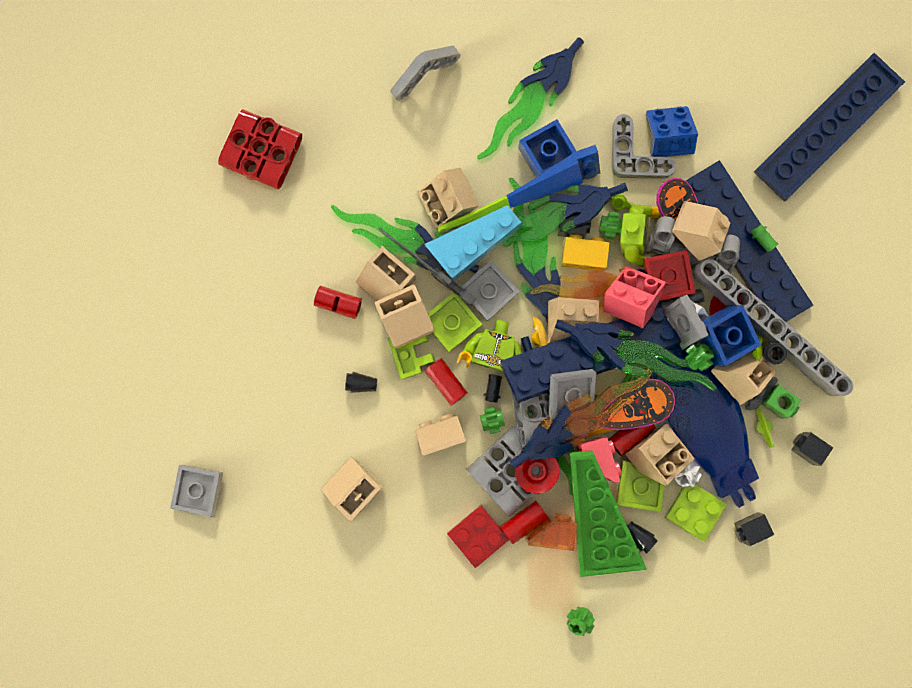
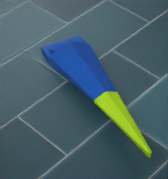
[438,145,600,232]

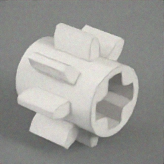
[674,461,702,487]

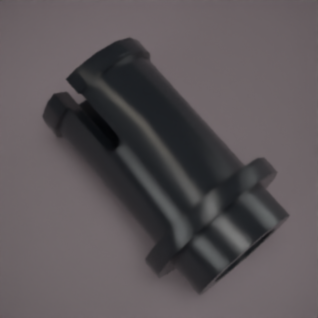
[483,374,503,403]

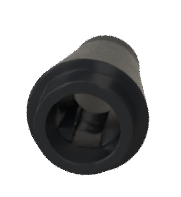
[762,342,787,365]
[345,371,377,393]
[628,521,658,554]

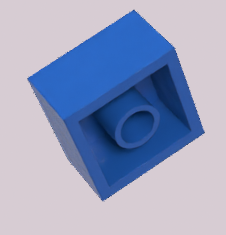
[518,119,576,177]
[700,305,761,366]

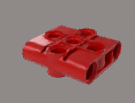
[218,109,303,190]

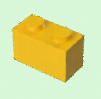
[561,235,609,272]

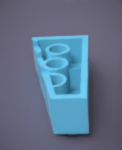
[425,205,522,281]

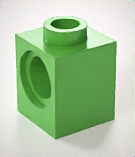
[761,385,801,419]

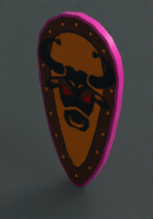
[656,178,698,221]
[597,379,675,430]

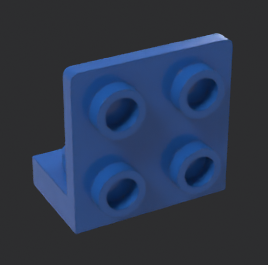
[646,106,698,157]

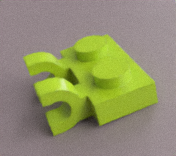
[388,335,435,380]

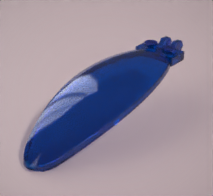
[645,343,759,508]

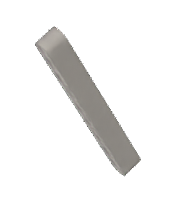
[693,259,853,396]

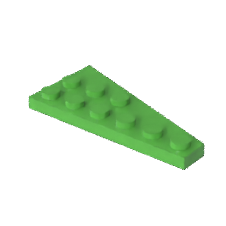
[570,450,647,577]

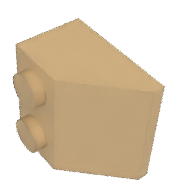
[672,201,730,261]
[547,297,599,344]
[415,413,466,456]

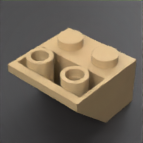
[418,168,479,229]
[356,246,417,301]
[374,284,435,349]
[711,352,777,405]
[626,423,695,485]
[321,457,384,521]

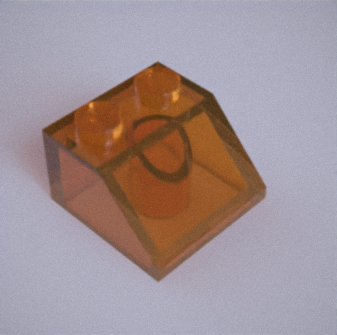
[525,513,577,551]

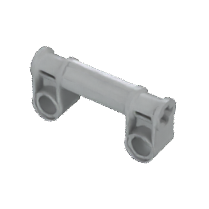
[645,216,740,274]

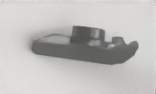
[745,377,778,410]

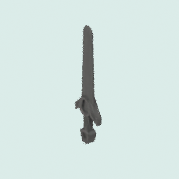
[378,228,476,306]

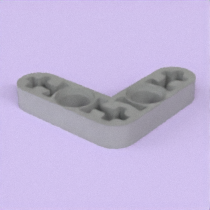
[390,46,461,101]
[612,114,676,179]

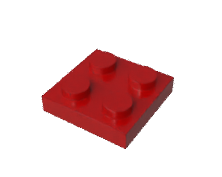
[643,250,696,301]
[447,505,509,568]

